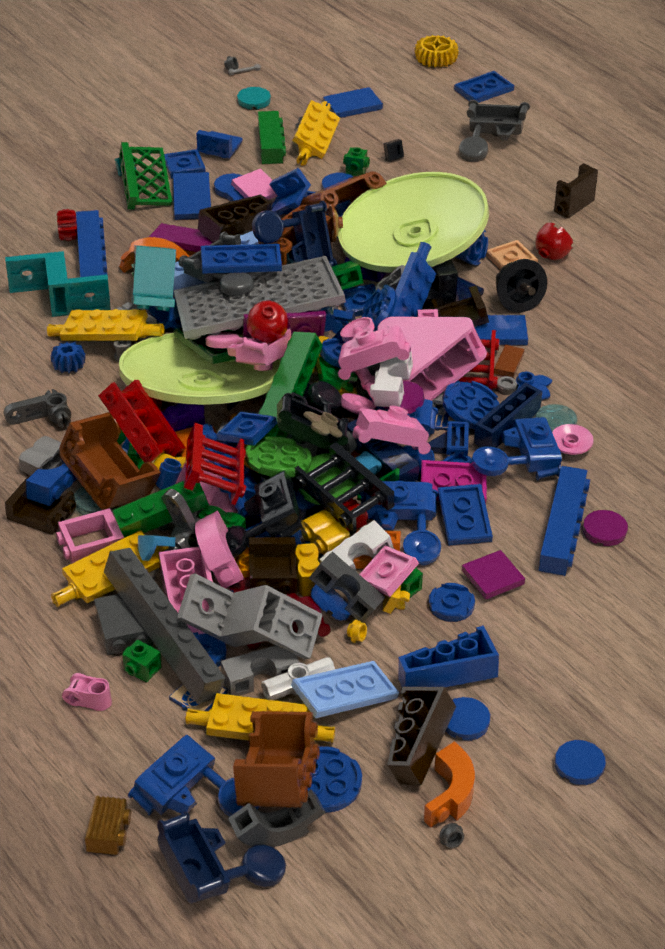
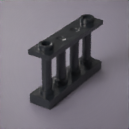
[295,442,394,533]

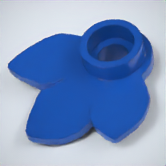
[516,371,552,400]

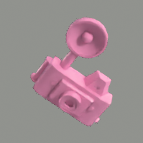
[338,317,411,380]
[205,329,291,371]
[341,393,431,454]

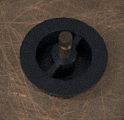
[496,259,548,313]

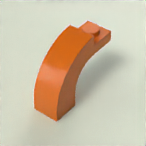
[119,237,189,273]
[424,741,475,828]

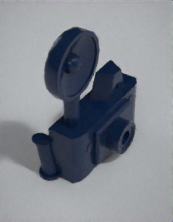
[252,201,337,267]
[157,811,286,904]

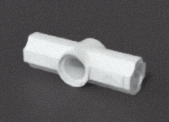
[261,657,335,700]

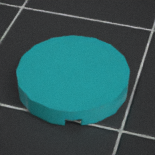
[237,87,271,110]

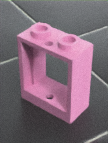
[56,508,124,564]

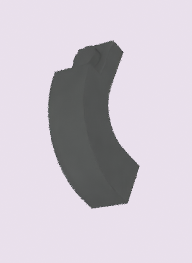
[228,790,326,847]

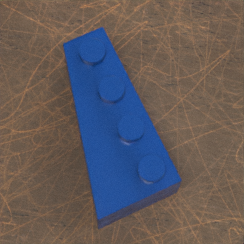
[398,625,499,687]

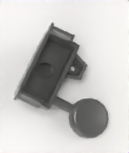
[459,100,530,162]
[179,232,254,295]

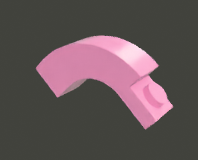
[195,511,244,588]

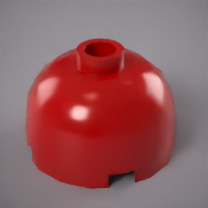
[535,223,573,260]
[247,300,289,343]

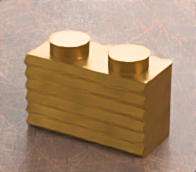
[85,796,131,855]

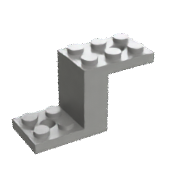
[177,573,323,659]

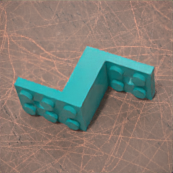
[132,245,176,311]
[5,251,111,317]

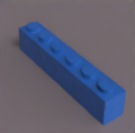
[76,210,108,293]
[539,466,590,576]

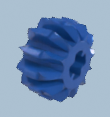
[50,342,86,373]

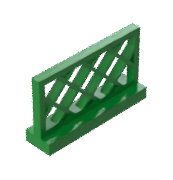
[119,142,172,209]

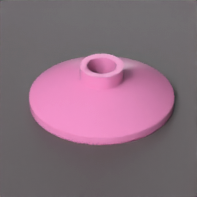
[552,424,593,455]

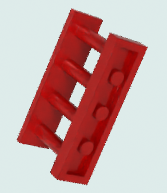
[459,330,499,391]
[98,380,186,463]
[184,423,246,505]

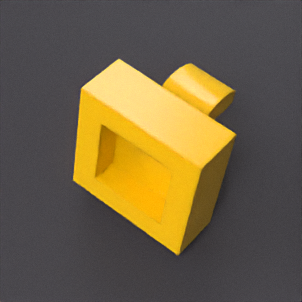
[382,585,410,614]

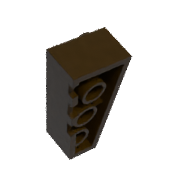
[198,194,272,243]
[387,687,456,785]

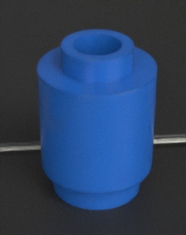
[156,458,182,490]

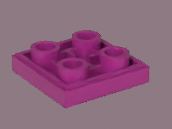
[461,550,525,600]

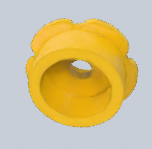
[347,620,367,643]

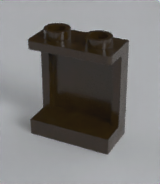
[554,163,598,219]
[430,285,489,327]
[5,476,77,535]
[248,537,298,594]

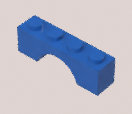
[26,460,77,506]

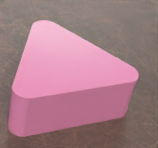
[378,317,487,401]

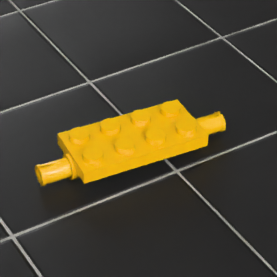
[292,100,340,166]
[47,309,164,341]
[51,530,171,607]
[185,693,336,743]

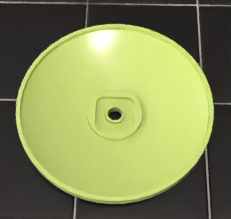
[338,172,489,273]
[119,333,282,405]

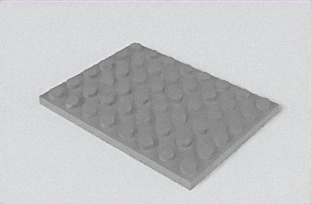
[174,256,346,340]

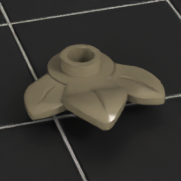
[303,411,342,438]

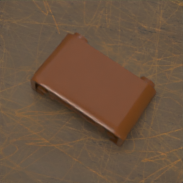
[299,171,387,215]

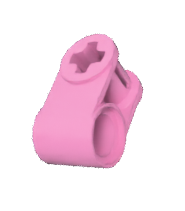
[62,673,112,711]

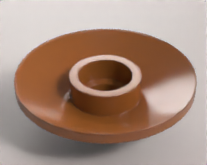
[328,204,343,242]

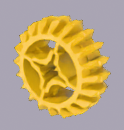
[414,35,459,68]

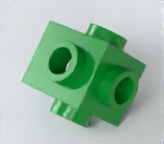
[343,147,370,176]

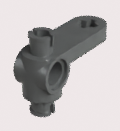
[3,389,71,428]
[162,489,200,551]

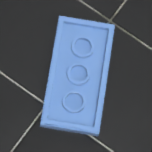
[291,661,399,719]

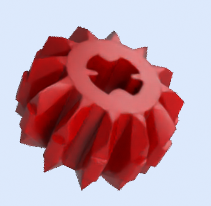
[57,209,78,241]

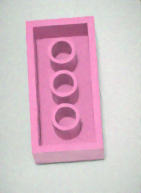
[159,547,213,634]

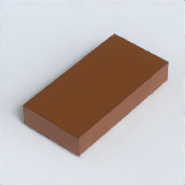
[494,345,525,378]

